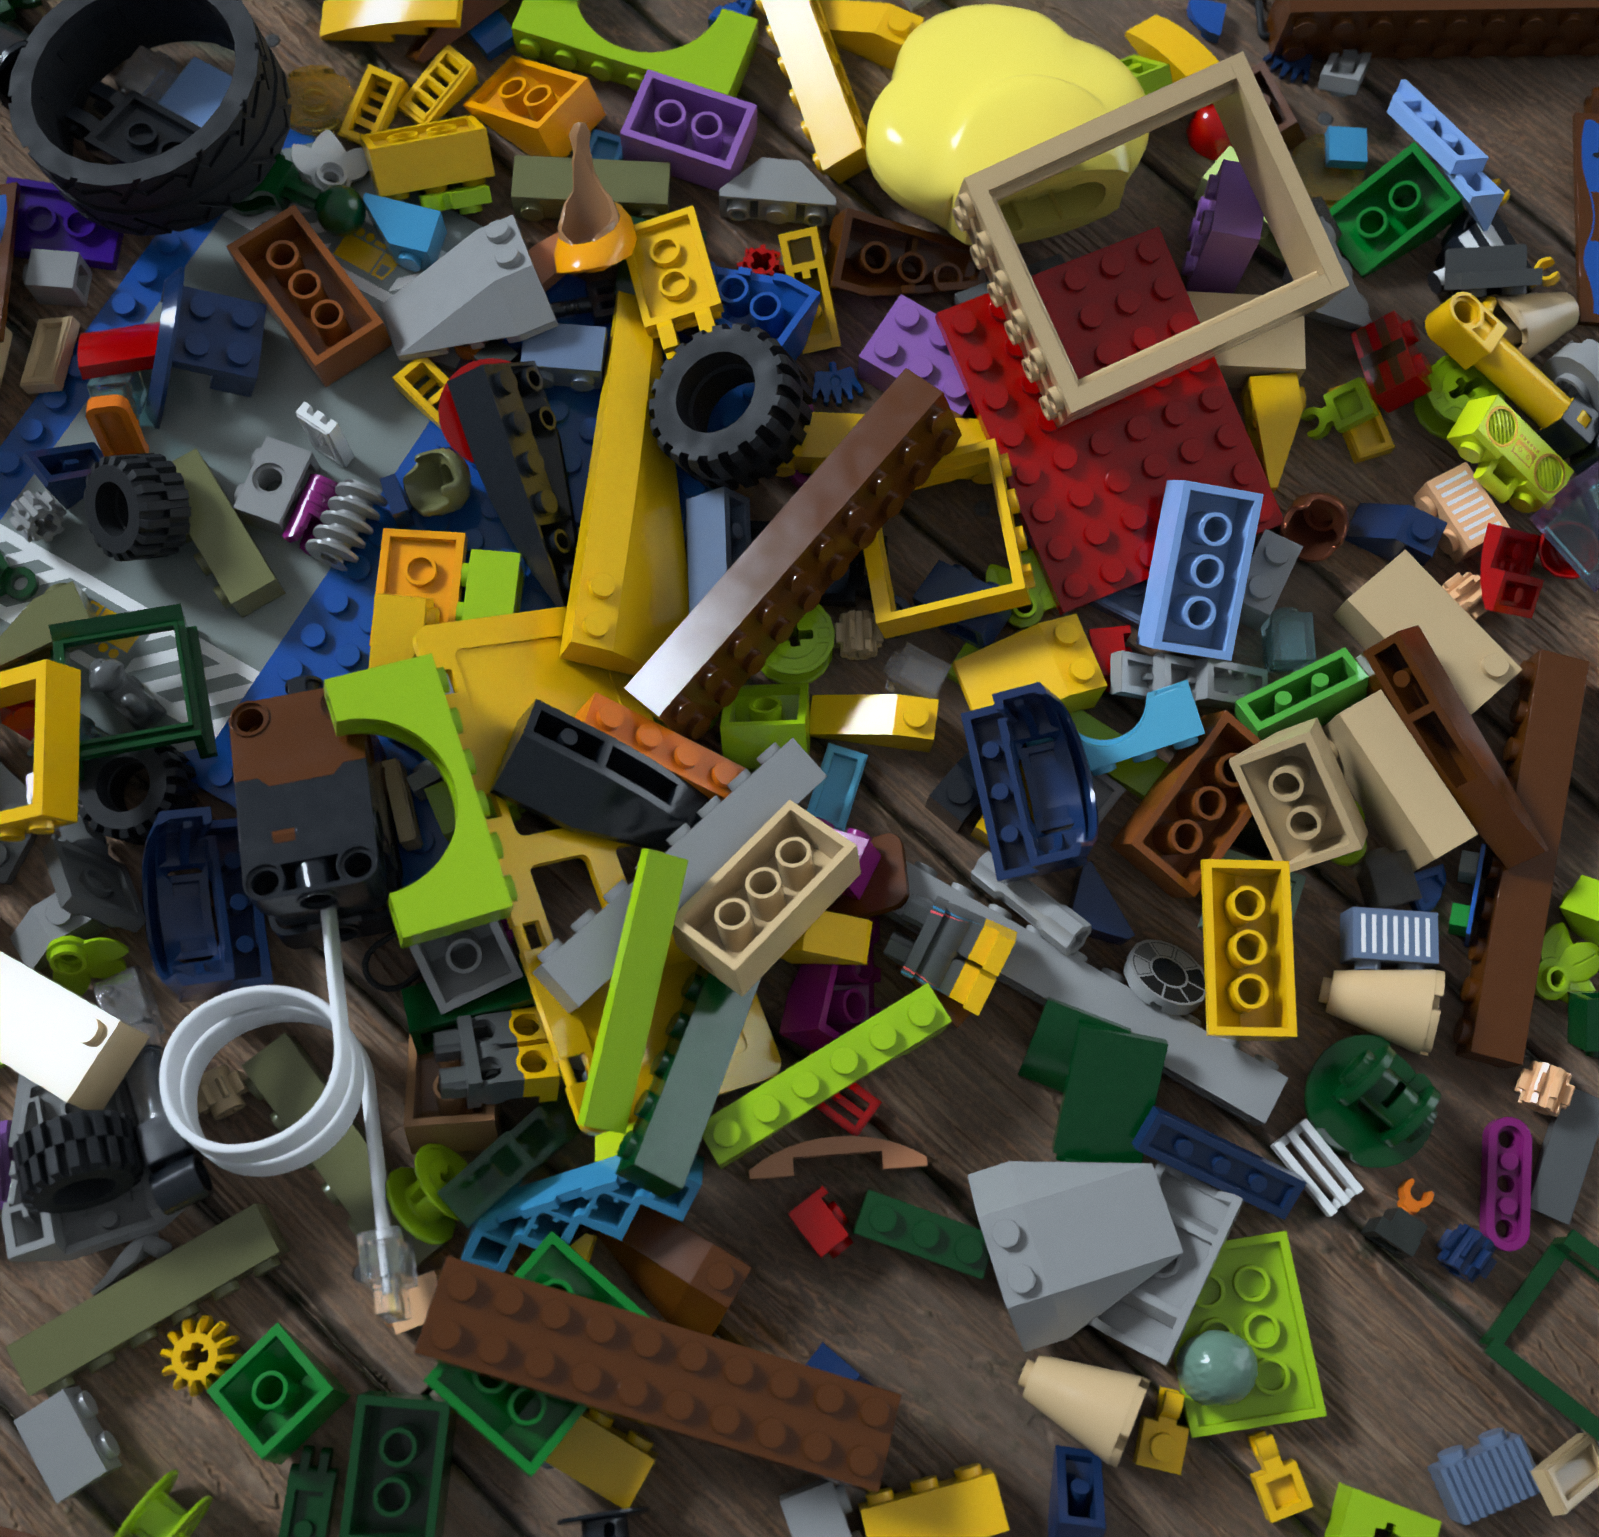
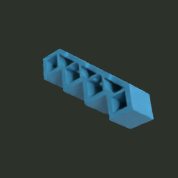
[460,1154,704,1273]

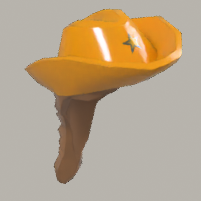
[554,122,637,274]

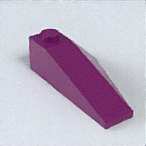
[779,915,881,1052]

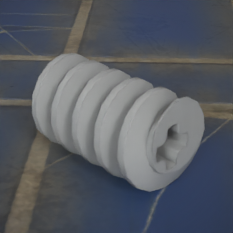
[305,479,388,571]

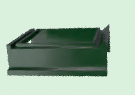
[48,603,218,782]
[1478,1229,1599,1443]

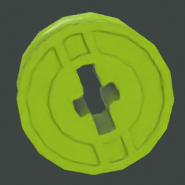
[1413,355,1505,440]
[761,604,835,684]
[385,1143,484,1245]
[115,1469,213,1537]

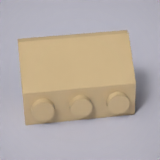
[1229,717,1368,873]

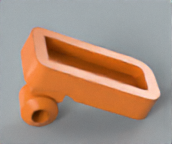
[86,394,149,456]

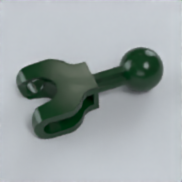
[230,151,366,237]

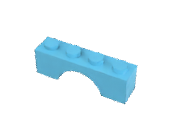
[1026,679,1205,776]

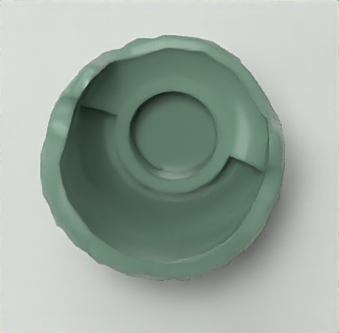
[1176,1330,1258,1406]

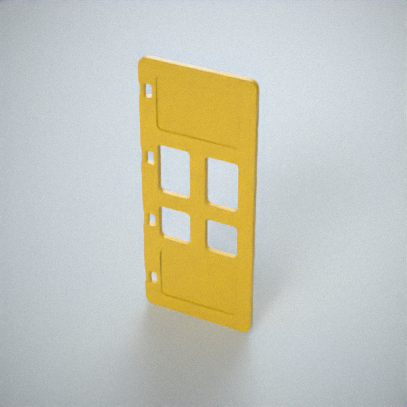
[412,606,781,1135]

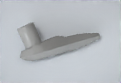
[90,1231,172,1296]

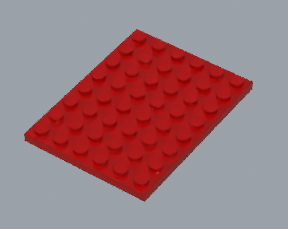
[935,226,1283,616]

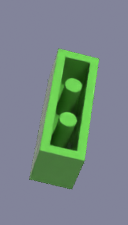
[1235,647,1369,740]

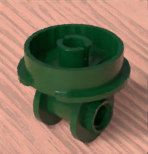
[1304,1035,1441,1168]

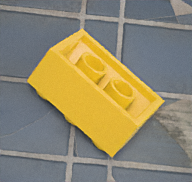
[359,115,495,201]

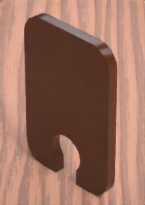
[825,833,910,919]

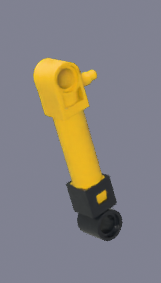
[1425,292,1599,480]

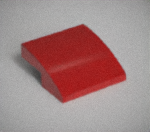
[78,321,160,380]
[1480,523,1544,619]

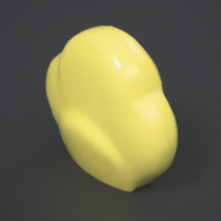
[866,4,1149,245]

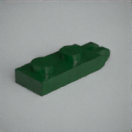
[278,1445,339,1537]

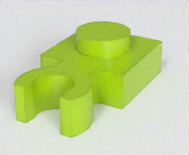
[418,184,492,214]
[1301,377,1379,440]

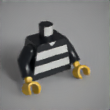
[1427,178,1560,301]

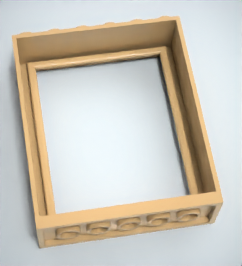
[952,51,1350,428]

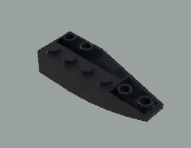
[447,361,578,607]
[490,699,711,853]

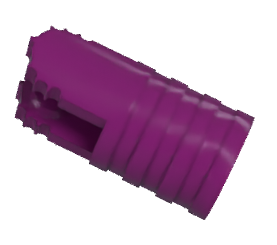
[282,474,338,556]

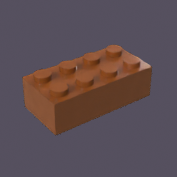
[226,204,392,387]
[1110,710,1262,898]

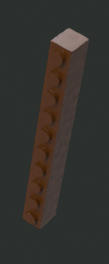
[1453,649,1590,1069]

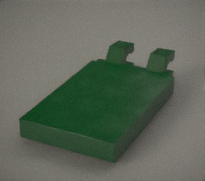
[1052,1022,1168,1163]

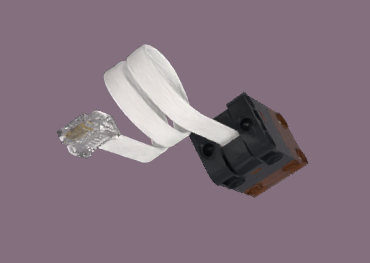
[159,675,418,1324]

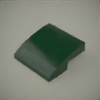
[1018,997,1131,1092]

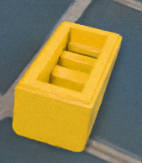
[397,44,479,125]
[338,64,409,146]
[392,357,449,429]

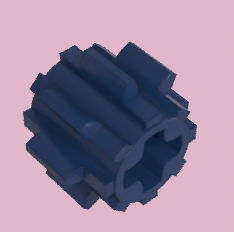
[1436,1223,1497,1284]

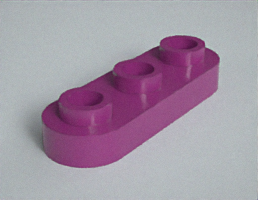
[1479,1117,1532,1251]

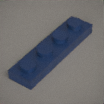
[1132,1105,1307,1220]

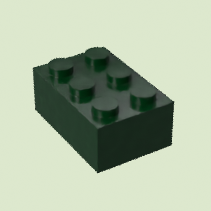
[339,1390,457,1537]

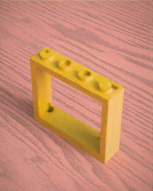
[863,438,1036,639]
[0,659,81,842]

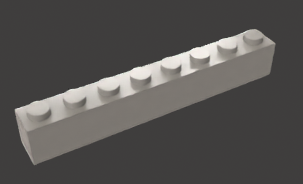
[532,738,827,1013]

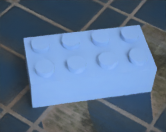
[1136,480,1264,661]

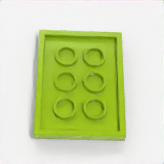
[1173,1230,1327,1438]

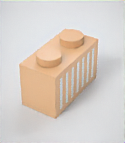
[1413,461,1510,564]

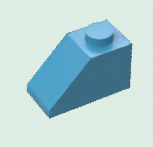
[363,193,447,271]

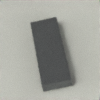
[1531,1088,1599,1225]

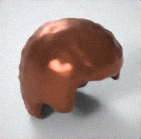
[1279,492,1349,563]

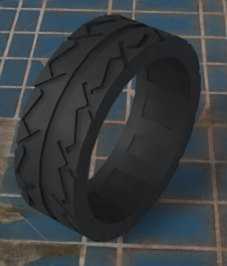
[8,0,292,236]

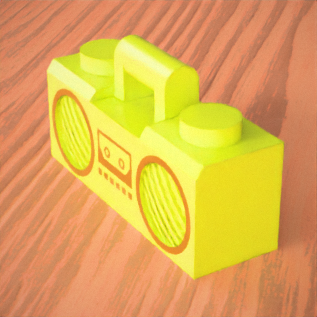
[1446,394,1574,513]

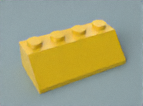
[1201,859,1297,1041]

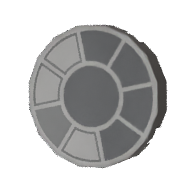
[1124,939,1205,1015]

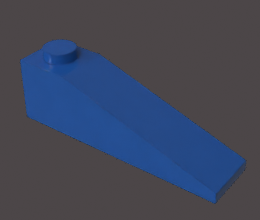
[710,261,821,361]

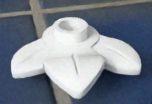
[291,129,369,190]

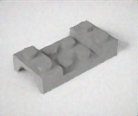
[1087,1161,1243,1367]

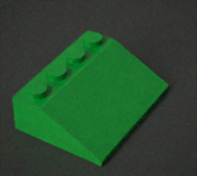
[423,1231,651,1477]

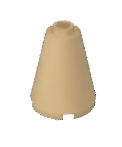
[1478,292,1579,359]
[1318,969,1445,1056]
[1018,1354,1151,1468]

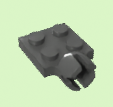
[42,817,147,933]

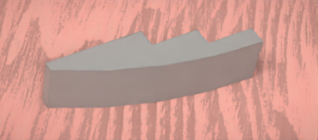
[1110,650,1268,709]

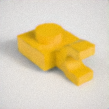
[1133,1386,1189,1475]
[1246,1429,1314,1523]

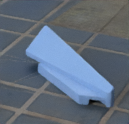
[1387,79,1505,231]

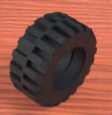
[649,323,813,490]

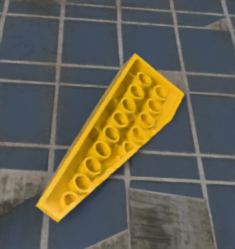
[559,291,689,676]

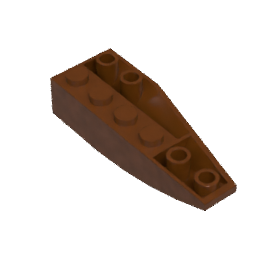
[1355,625,1549,869]

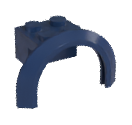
[145,266,267,429]

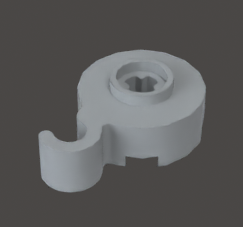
[1542,339,1599,412]

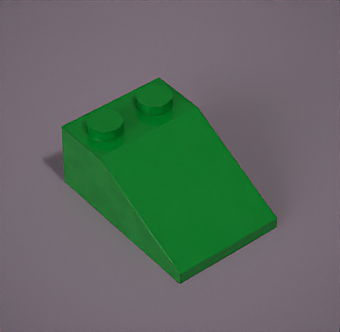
[1321,141,1464,278]

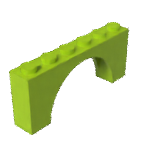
[511,0,758,98]
[324,653,518,949]
[702,983,952,1170]

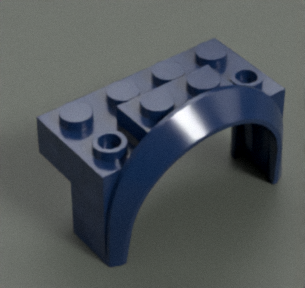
[961,682,1098,884]
[142,806,274,1003]

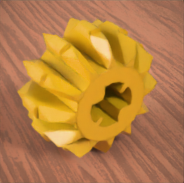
[159,1315,242,1397]

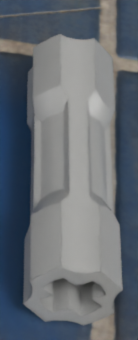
[971,851,1092,956]

